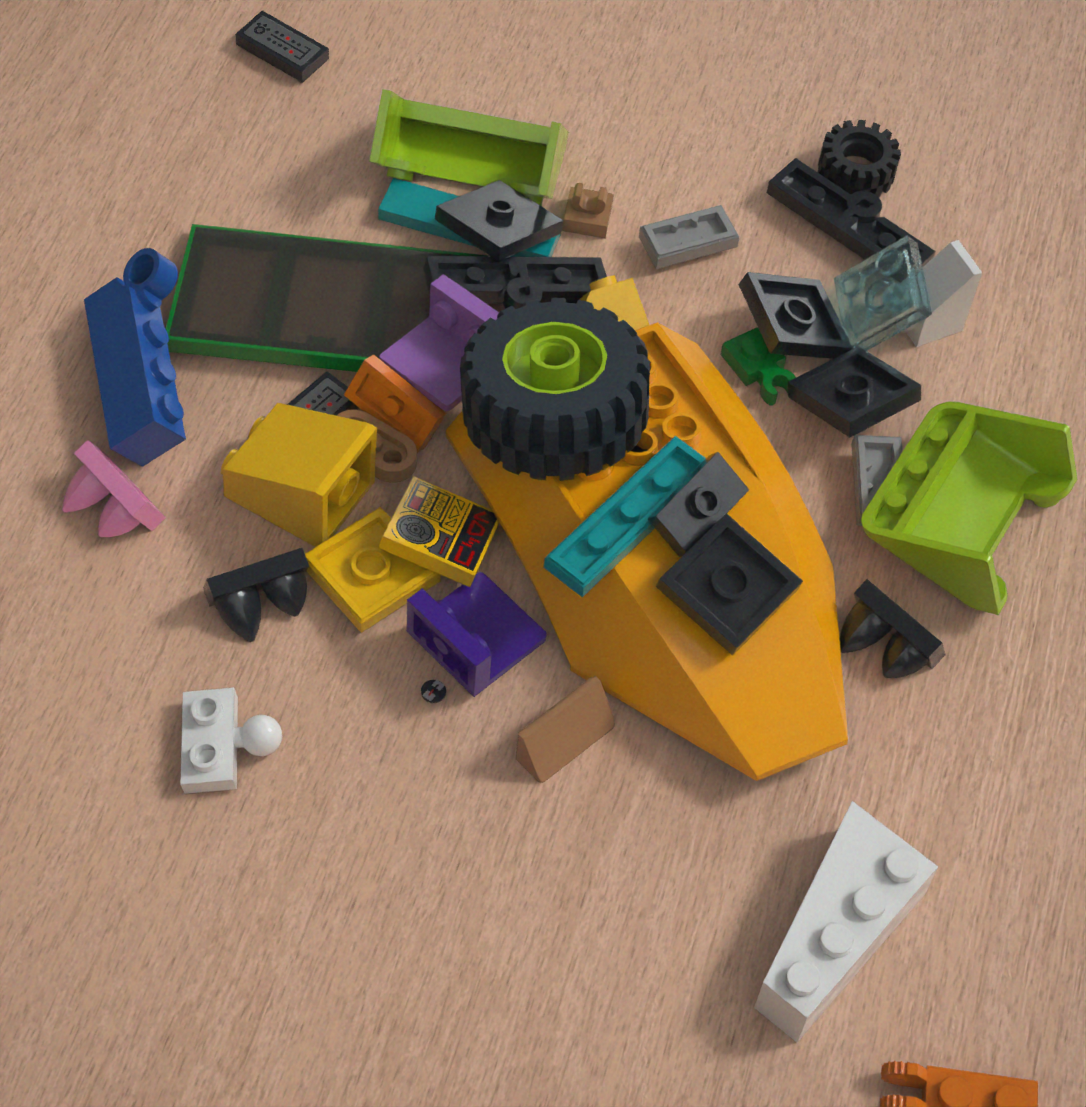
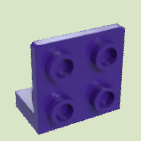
[406,572,547,697]

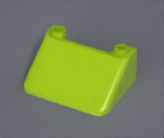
[861,402,1078,615]

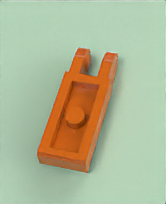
[880,1061,1038,1107]

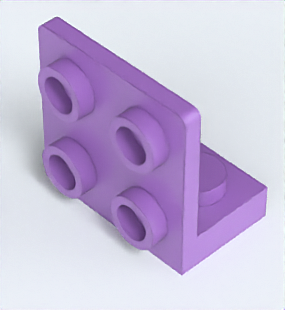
[379,274,499,411]

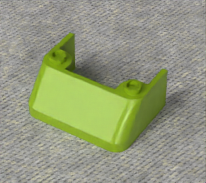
[369,89,569,206]

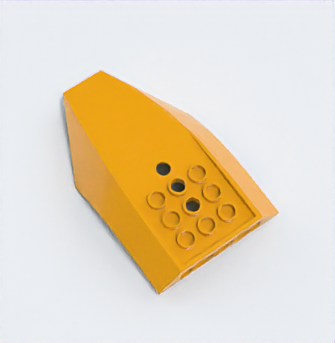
[445,322,848,781]

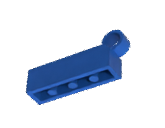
[84,248,186,467]

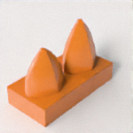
[344,355,447,453]

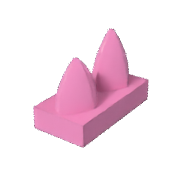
[62,440,166,537]

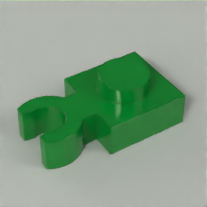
[720,327,796,406]

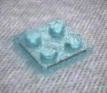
[834,235,932,351]

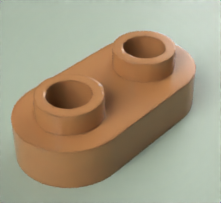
[337,409,417,483]

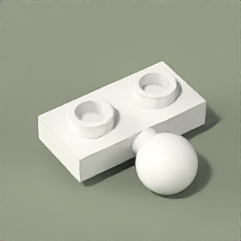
[180,687,282,794]

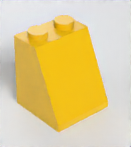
[221,403,377,547]

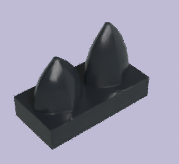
[203,548,309,642]
[839,579,946,678]

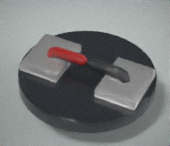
[421,680,446,703]

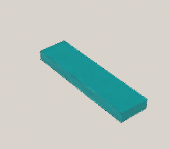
[378,178,561,257]
[544,436,706,597]

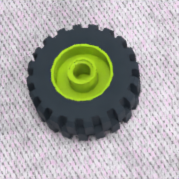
[460,298,650,481]

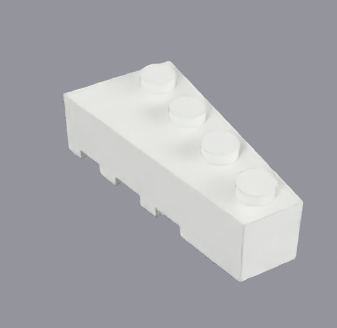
[754,801,938,1043]

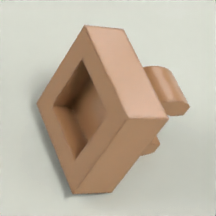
[562,183,614,238]

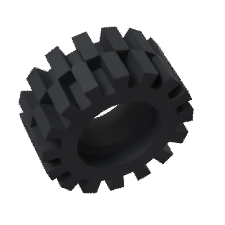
[818,120,901,197]

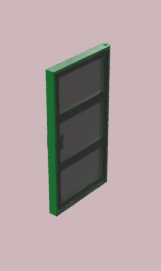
[166,224,489,372]

